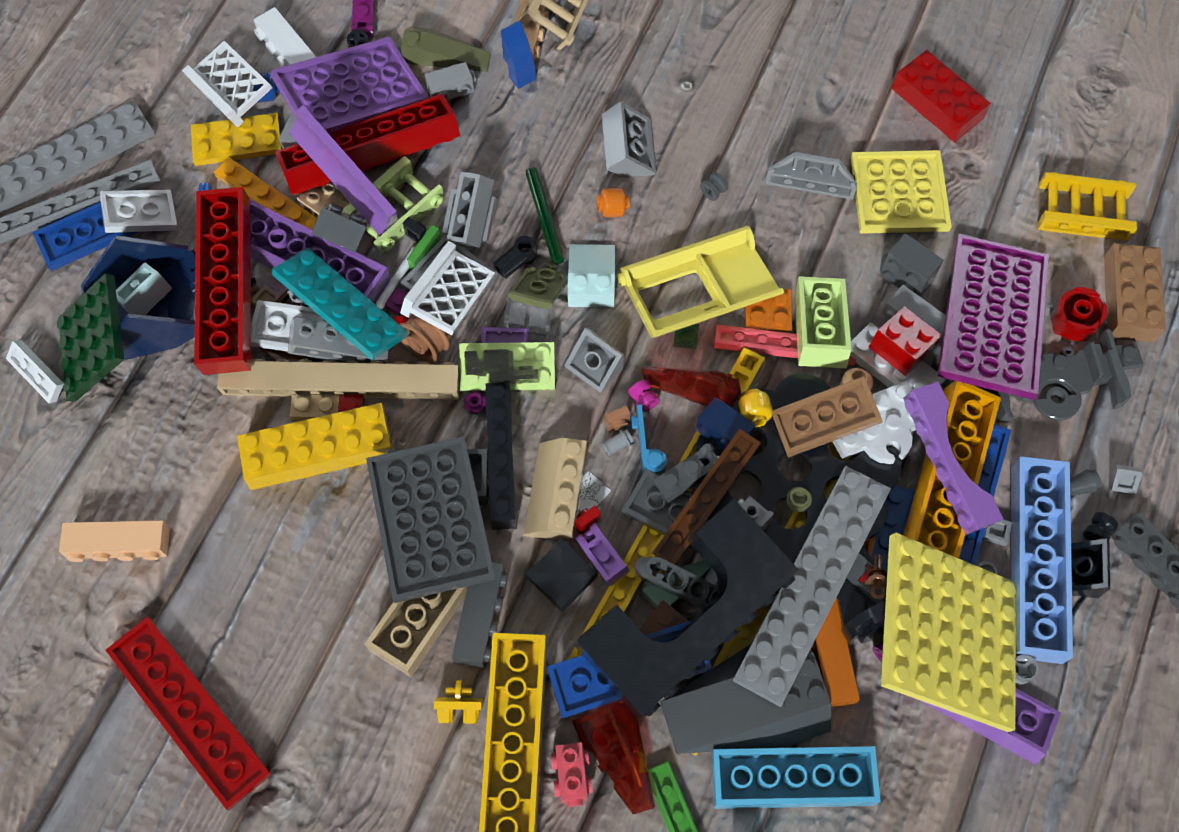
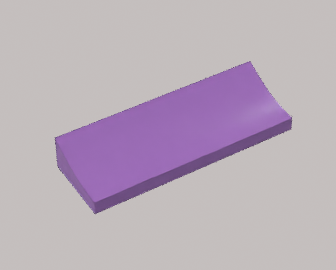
[289,105,397,236]
[917,688,1061,765]

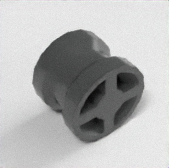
[700,172,729,201]

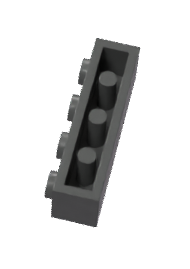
[1110,512,1179,609]

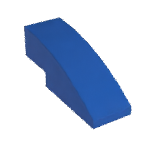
[501,21,536,89]

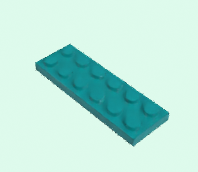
[272,248,408,360]

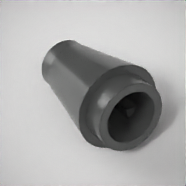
[1070,469,1102,496]

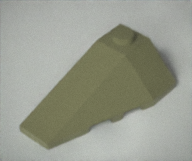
[401,27,491,72]

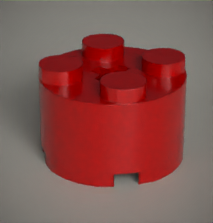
[1051,287,1108,342]

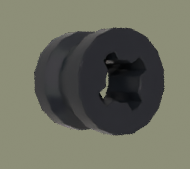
[347,30,368,48]

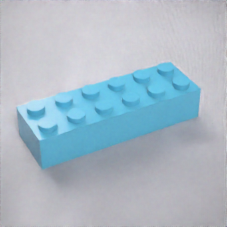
[711,746,881,809]

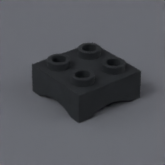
[526,538,598,612]

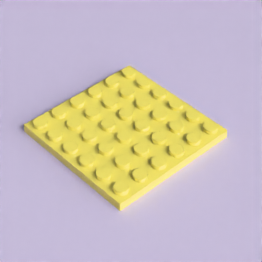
[881,533,1016,732]

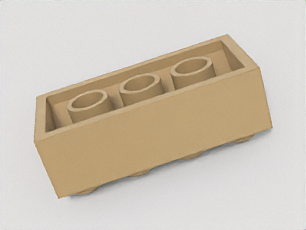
[523,438,587,543]

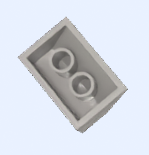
[602,102,656,177]

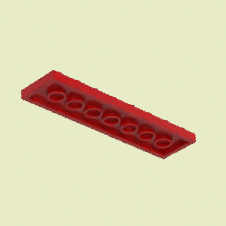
[105,616,272,811]

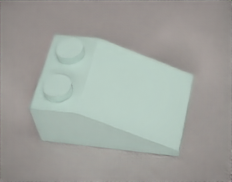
[568,244,615,307]

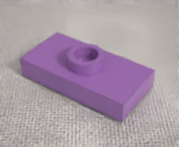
[481,327,529,343]

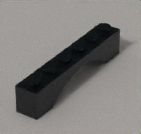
[485,382,517,530]

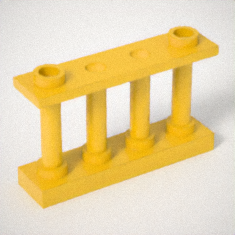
[1038,172,1137,241]

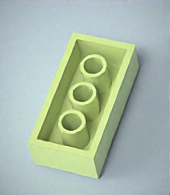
[795,276,852,368]

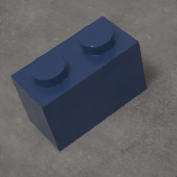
[696,397,755,451]

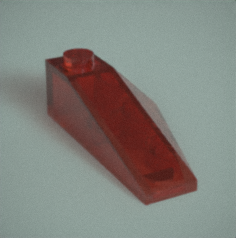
[641,366,741,408]
[572,700,656,814]

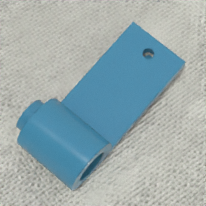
[631,404,667,476]

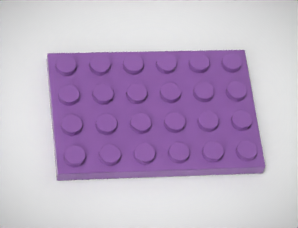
[271,36,429,134]

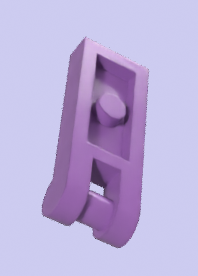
[575,522,630,586]

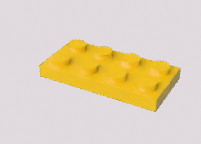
[190,112,282,166]

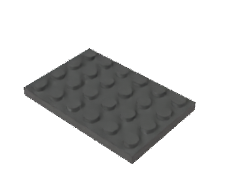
[366,436,496,603]

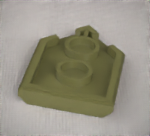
[508,263,568,309]

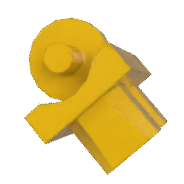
[434,680,484,724]

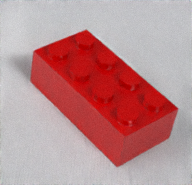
[891,49,991,143]

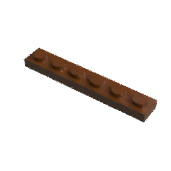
[652,428,761,565]

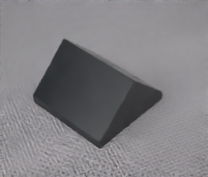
[1071,539,1111,598]

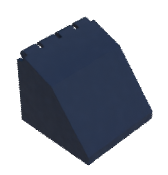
[81,235,196,361]

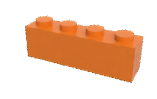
[811,599,860,708]

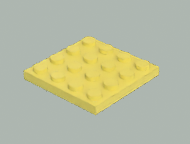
[851,150,952,233]

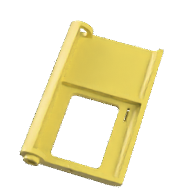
[617,226,784,339]

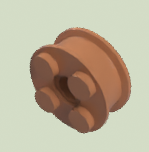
[399,311,451,364]

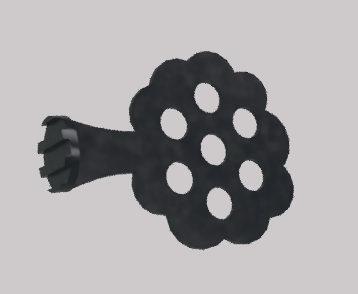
[693,373,902,646]

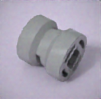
[1015,654,1038,686]

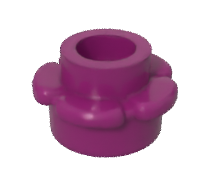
[463,391,486,414]

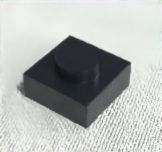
[402,217,426,243]

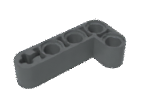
[635,556,718,609]

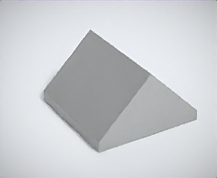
[564,327,624,393]

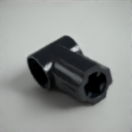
[493,236,536,279]

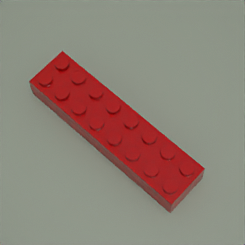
[275,94,461,195]
[194,187,251,375]

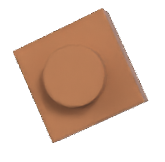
[604,406,631,432]

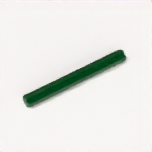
[525,167,564,265]

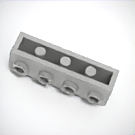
[287,317,388,364]

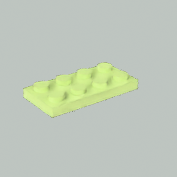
[459,342,555,391]

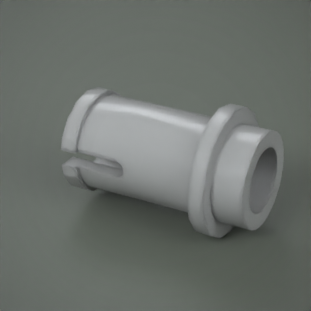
[601,429,633,457]

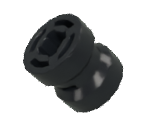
[1083,512,1118,541]

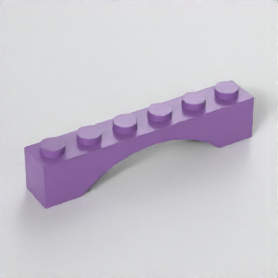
[903,382,1003,535]

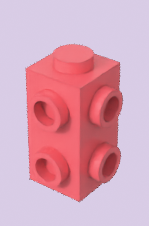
[551,742,593,807]

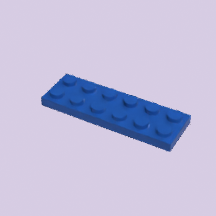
[546,620,712,718]

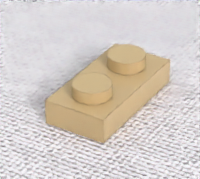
[289,394,339,420]

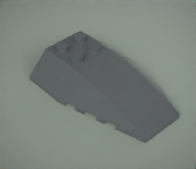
[660,644,831,754]

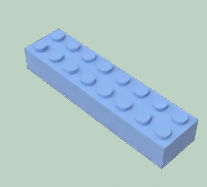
[1011,456,1073,664]

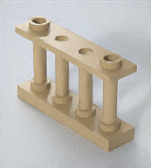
[519,0,588,50]

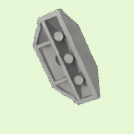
[765,152,857,200]

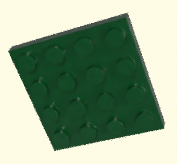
[57,273,124,402]

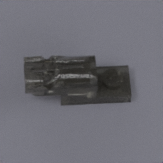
[464,349,539,384]

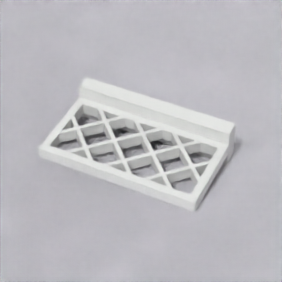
[182,41,273,128]
[400,241,495,335]

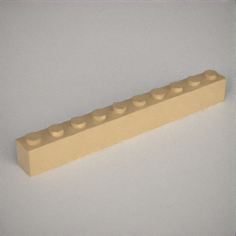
[217,358,460,400]

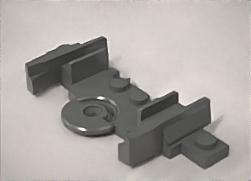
[974,329,1143,422]

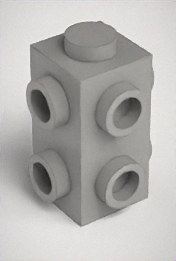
[424,62,476,100]

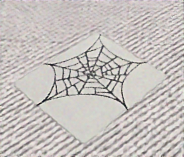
[578,471,611,511]

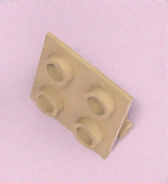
[297,182,350,218]

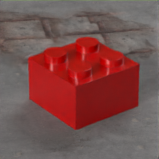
[868,306,942,376]

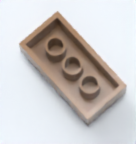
[1104,243,1166,342]

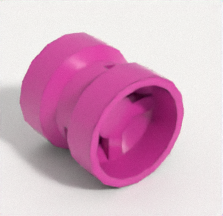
[628,380,660,413]

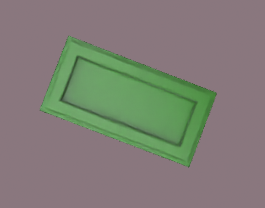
[407,225,441,271]

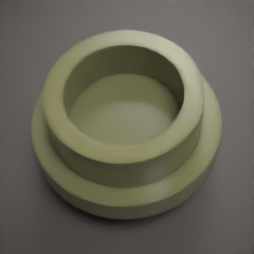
[786,487,812,512]

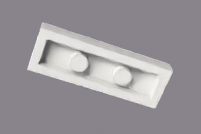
[6,339,64,403]

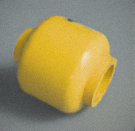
[738,389,773,427]

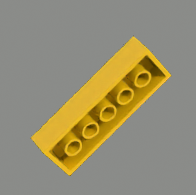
[237,403,393,490]

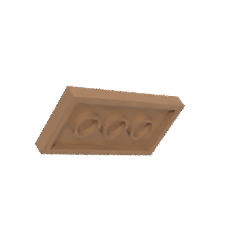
[772,376,883,458]

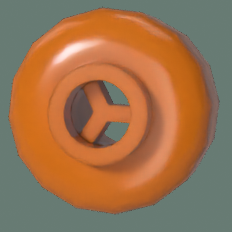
[596,188,630,218]

